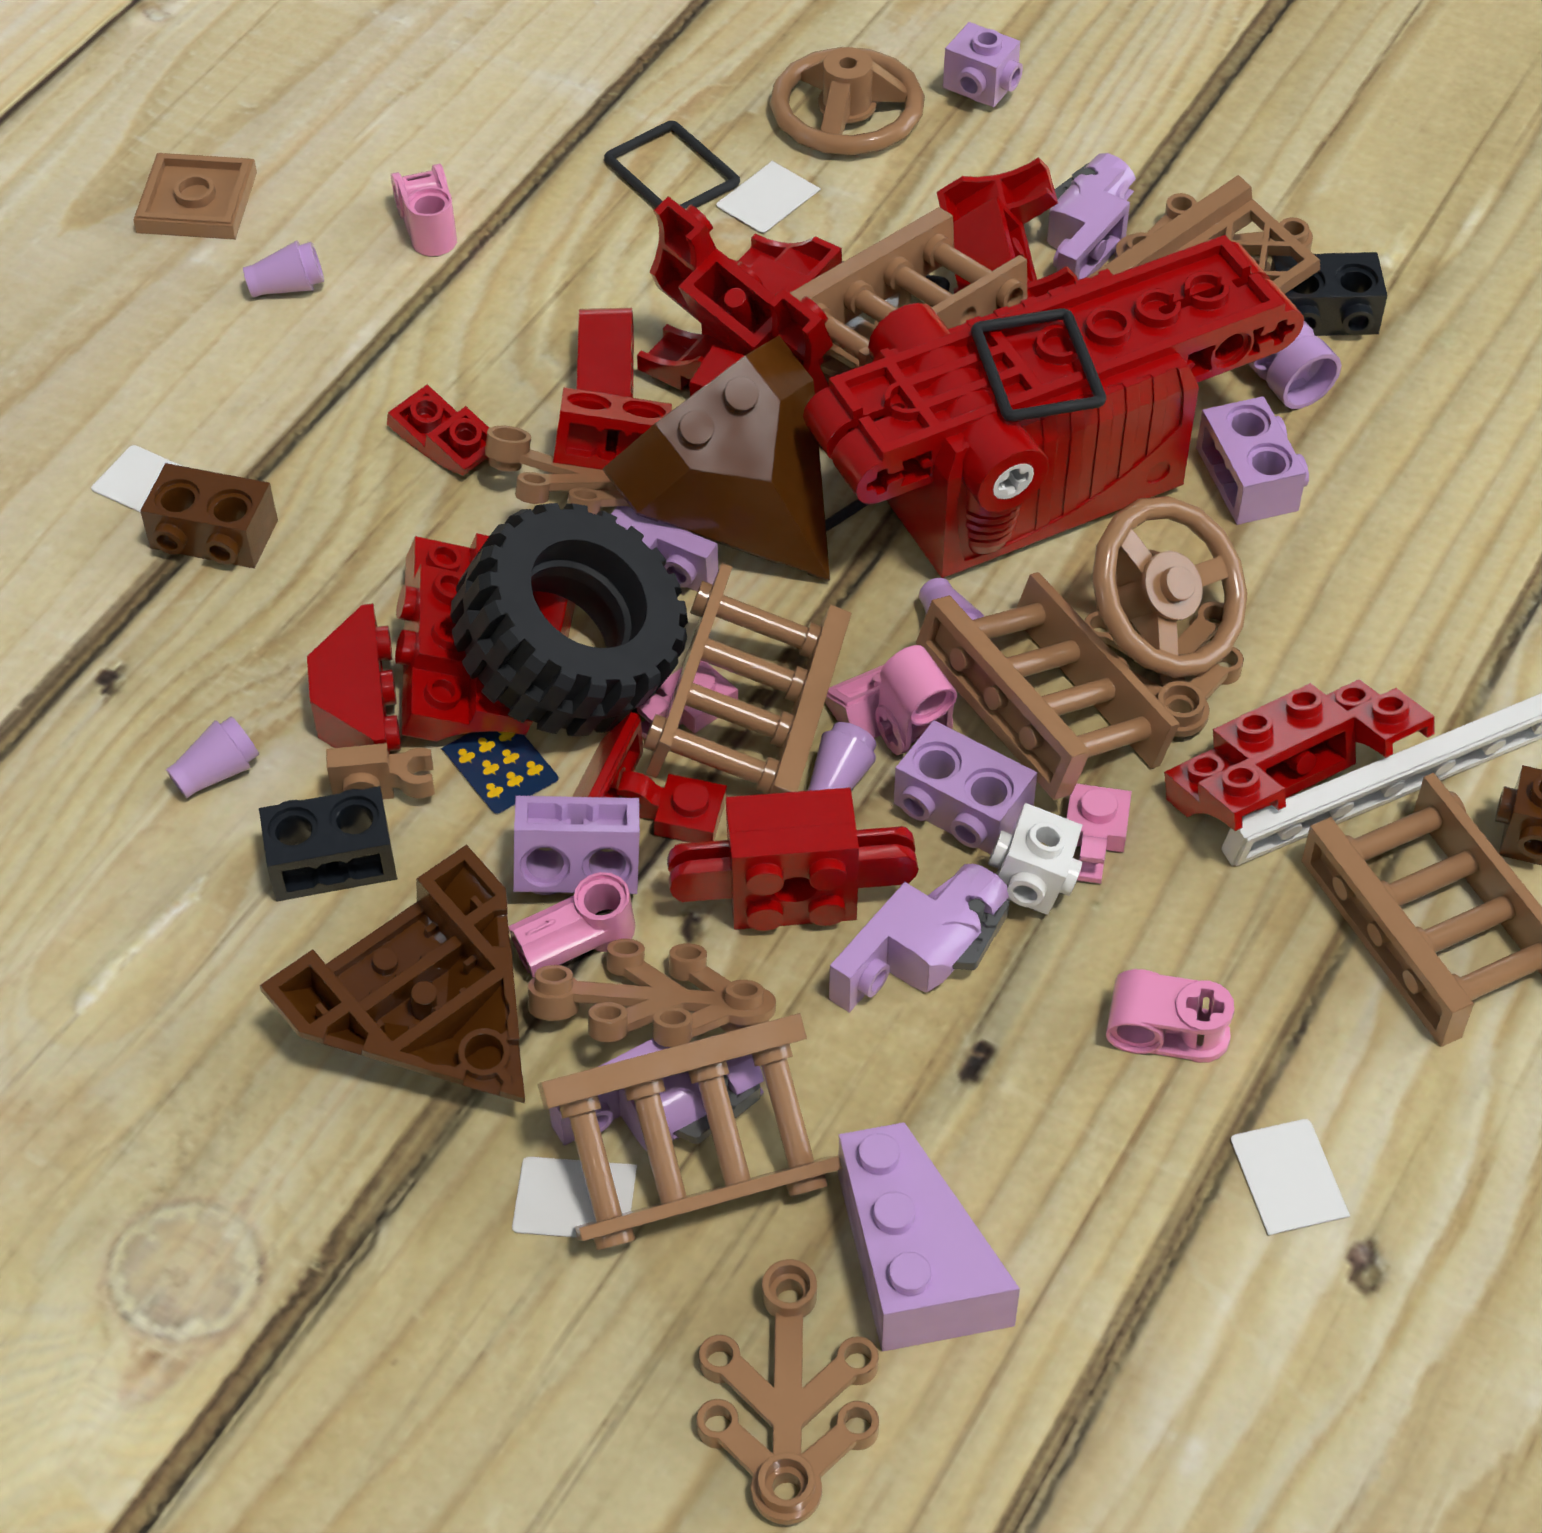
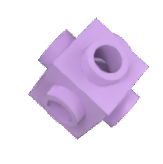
[943,22,1023,107]

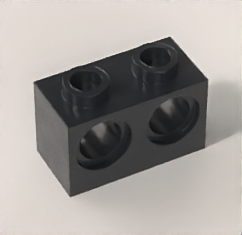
[1270,252,1388,336]
[259,786,397,902]

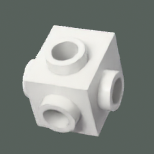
[988,803,1083,915]

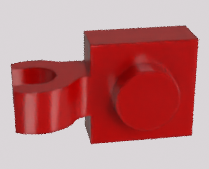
[617,771,727,843]

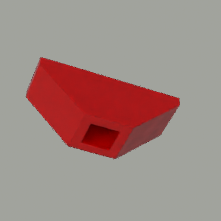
[307,603,401,754]

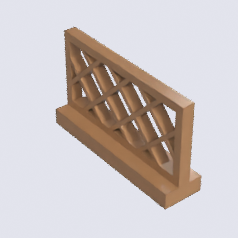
[1088,175,1320,294]

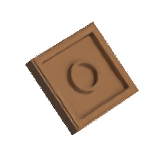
[133,153,257,240]

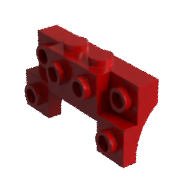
[937,157,1078,298]
[650,196,833,394]
[637,234,842,390]
[395,533,533,741]
[1164,679,1435,831]

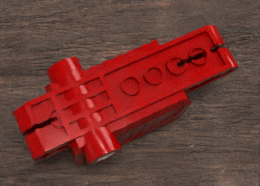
[803,235,1304,578]

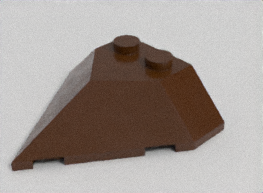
[602,335,830,582]
[260,844,525,1104]

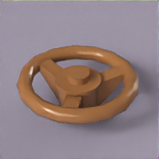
[770,47,925,155]
[1092,496,1248,678]

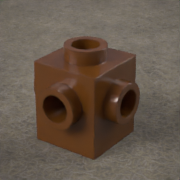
[1495,765,1542,866]

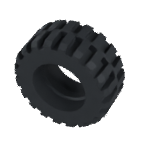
[450,503,688,736]

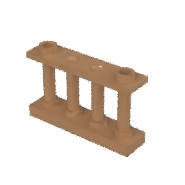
[790,207,1027,367]
[643,563,852,794]
[916,572,1180,800]
[1301,773,1542,1047]
[537,1013,842,1250]

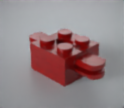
[667,787,919,931]

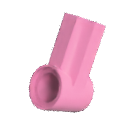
[508,872,636,977]

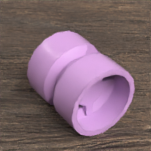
[1248,321,1342,409]

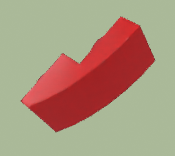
[387,384,489,476]

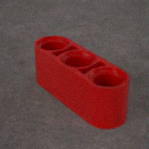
[577,308,634,398]

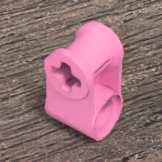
[391,163,457,256]
[875,645,957,755]
[1106,969,1234,1062]

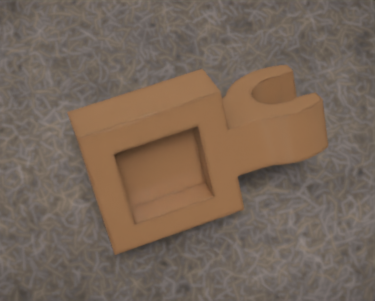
[326,743,435,799]

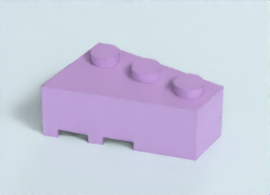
[838,1122,1020,1352]

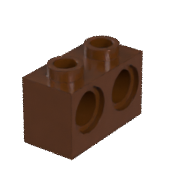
[140,463,278,569]

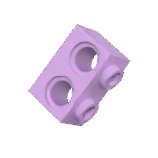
[1196,396,1309,525]
[894,720,1037,854]
[513,796,640,895]

